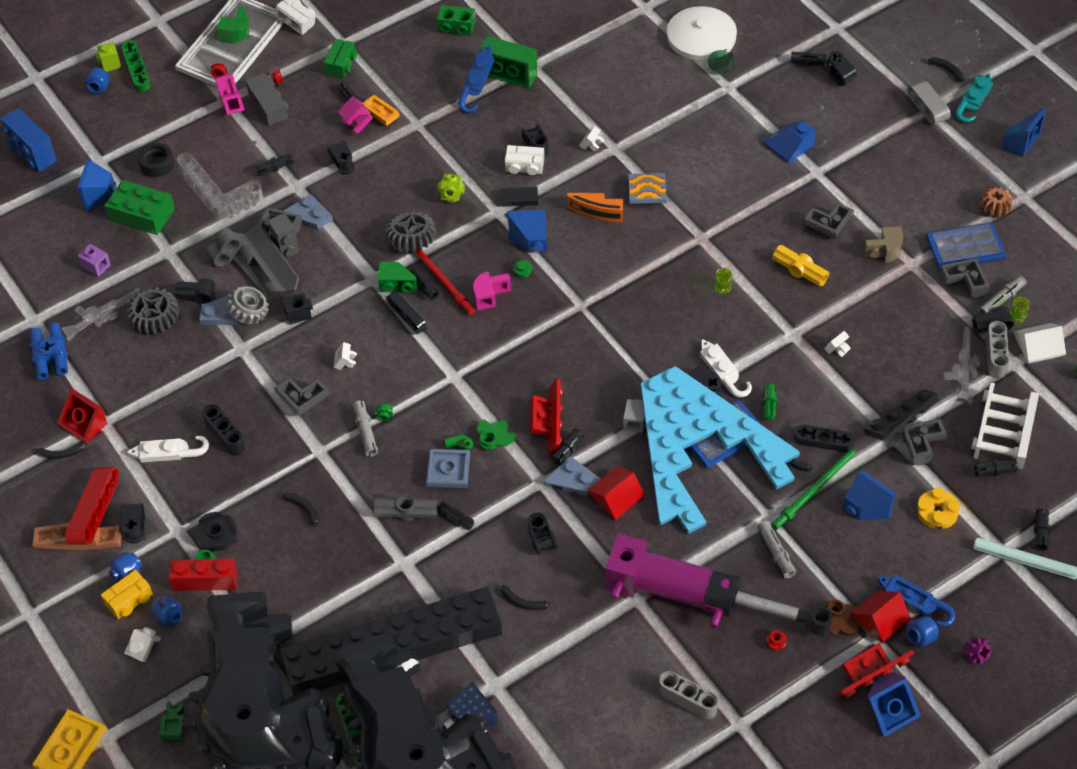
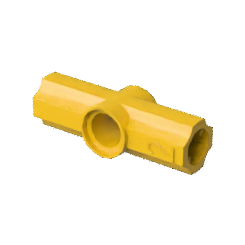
[772,245,829,286]

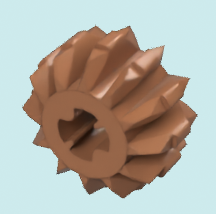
[980,186,1012,218]

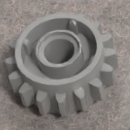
[226,286,269,324]

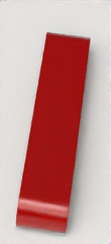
[65,467,119,545]

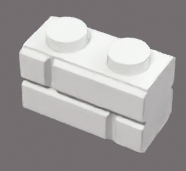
[275,0,316,35]
[505,145,544,175]

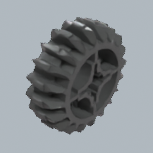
[385,211,436,253]
[126,287,179,335]

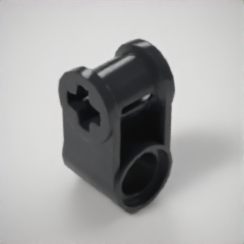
[823,51,857,86]
[521,124,549,158]
[327,140,355,175]
[688,364,722,397]
[121,503,145,544]
[528,512,558,555]

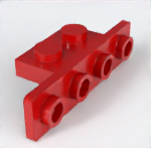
[529,379,562,454]
[835,643,914,699]

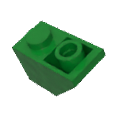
[378,262,418,293]

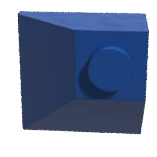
[1003,108,1046,157]
[763,121,816,163]
[77,160,117,212]
[508,210,547,252]
[842,470,896,520]
[867,672,921,737]

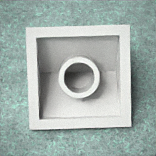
[1013,323,1066,364]

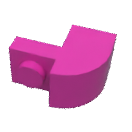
[215,73,244,115]
[473,272,511,310]

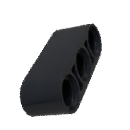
[202,404,245,456]

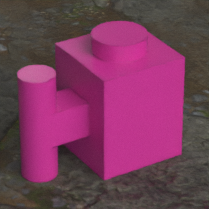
[338,96,373,134]

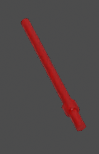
[413,250,475,315]

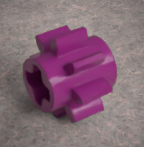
[963,636,991,664]

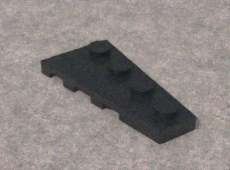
[863,389,939,443]

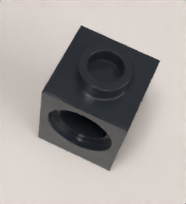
[282,292,313,325]

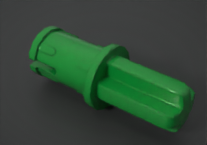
[762,384,778,421]

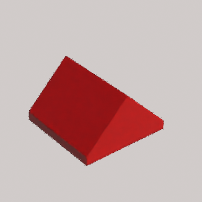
[57,388,108,443]
[587,466,645,521]
[850,590,911,643]

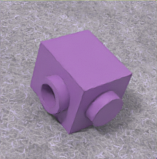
[78,244,111,277]

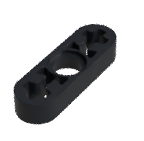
[386,291,427,334]
[794,425,854,452]

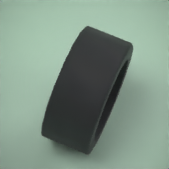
[138,143,174,177]

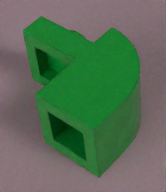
[217,6,249,43]

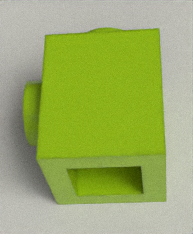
[95,42,121,72]

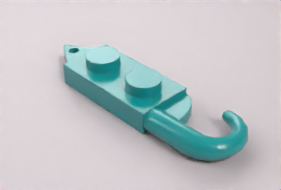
[955,73,993,123]

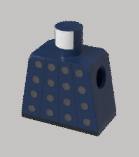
[442,682,498,730]

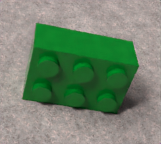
[479,36,538,89]
[104,180,175,235]

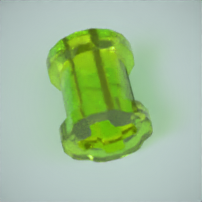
[715,268,733,293]
[1010,297,1030,322]

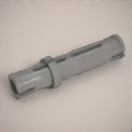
[978,275,1026,315]
[352,400,378,457]
[757,521,797,578]

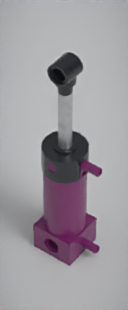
[605,533,833,636]

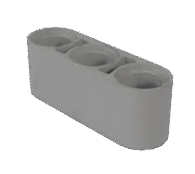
[908,81,951,125]
[986,321,1009,379]
[659,671,718,719]

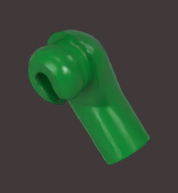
[444,434,473,450]

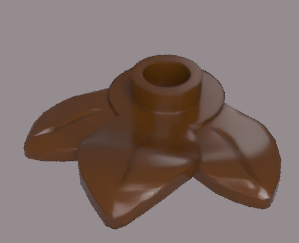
[825,599,858,636]

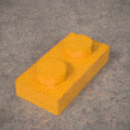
[363,95,399,126]

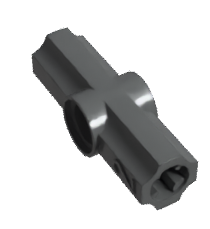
[374,495,438,522]

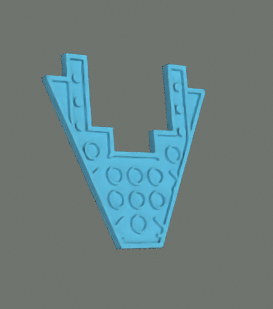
[640,366,800,534]

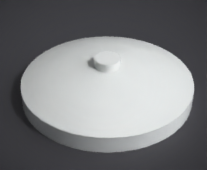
[667,6,737,61]

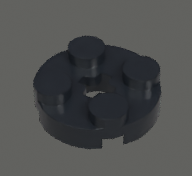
[194,512,237,552]

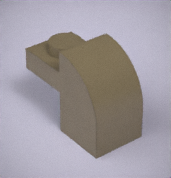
[864,226,903,263]

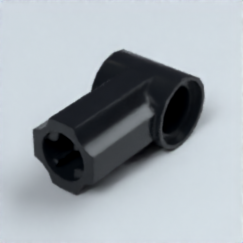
[175,278,215,304]
[971,306,1015,333]

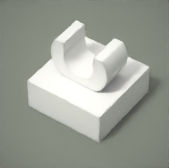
[579,126,604,151]
[824,331,851,357]
[333,342,357,370]

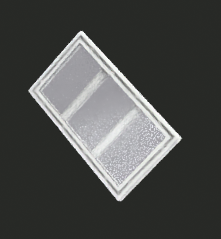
[175,0,284,87]

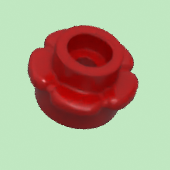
[211,63,228,78]
[270,69,284,86]
[766,630,787,651]

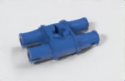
[29,323,68,380]

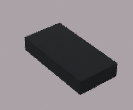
[501,187,539,207]

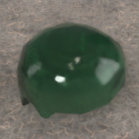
[708,48,734,74]

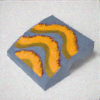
[628,173,667,204]

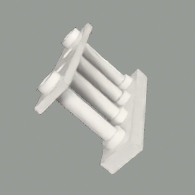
[971,383,1039,469]

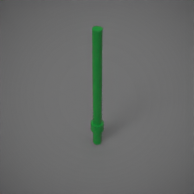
[771,448,856,530]

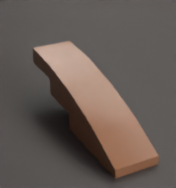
[32,523,122,550]

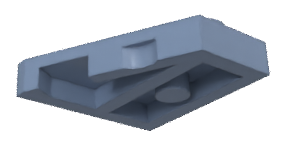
[283,194,333,229]
[199,296,239,325]
[544,456,600,496]

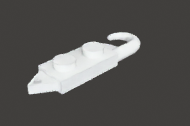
[700,340,752,397]
[127,436,209,463]

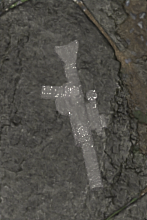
[62,288,142,342]
[944,327,980,405]

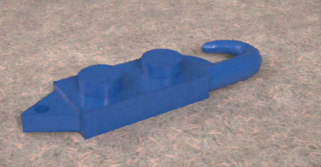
[458,44,495,113]
[877,575,955,627]

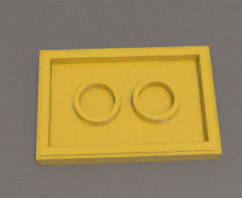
[32,709,107,769]

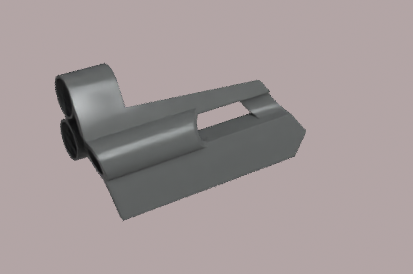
[206,224,299,296]

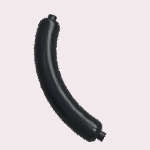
[928,57,964,82]
[779,434,813,472]
[36,442,87,459]
[283,492,319,527]
[501,585,550,610]

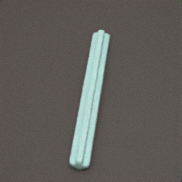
[973,538,1077,579]

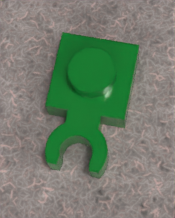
[159,701,185,739]

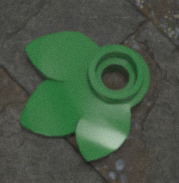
[477,419,516,450]

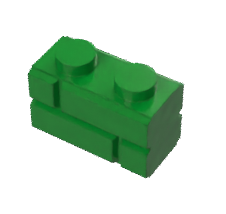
[323,39,357,79]

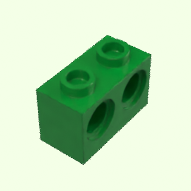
[437,5,476,36]

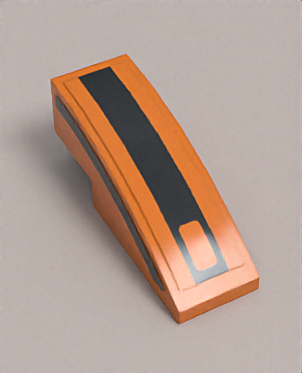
[567,193,623,223]

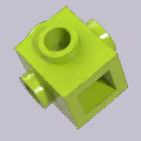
[438,174,465,202]

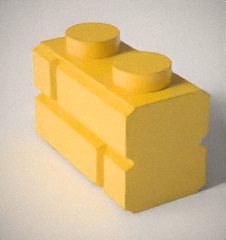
[101,570,153,620]

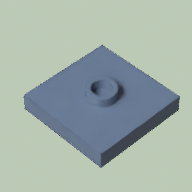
[426,449,470,488]

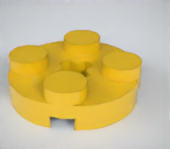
[917,487,960,529]

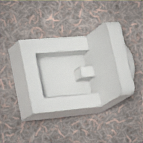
[124,627,161,662]

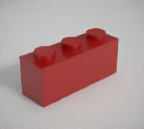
[169,558,238,591]

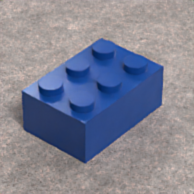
[1,108,57,172]

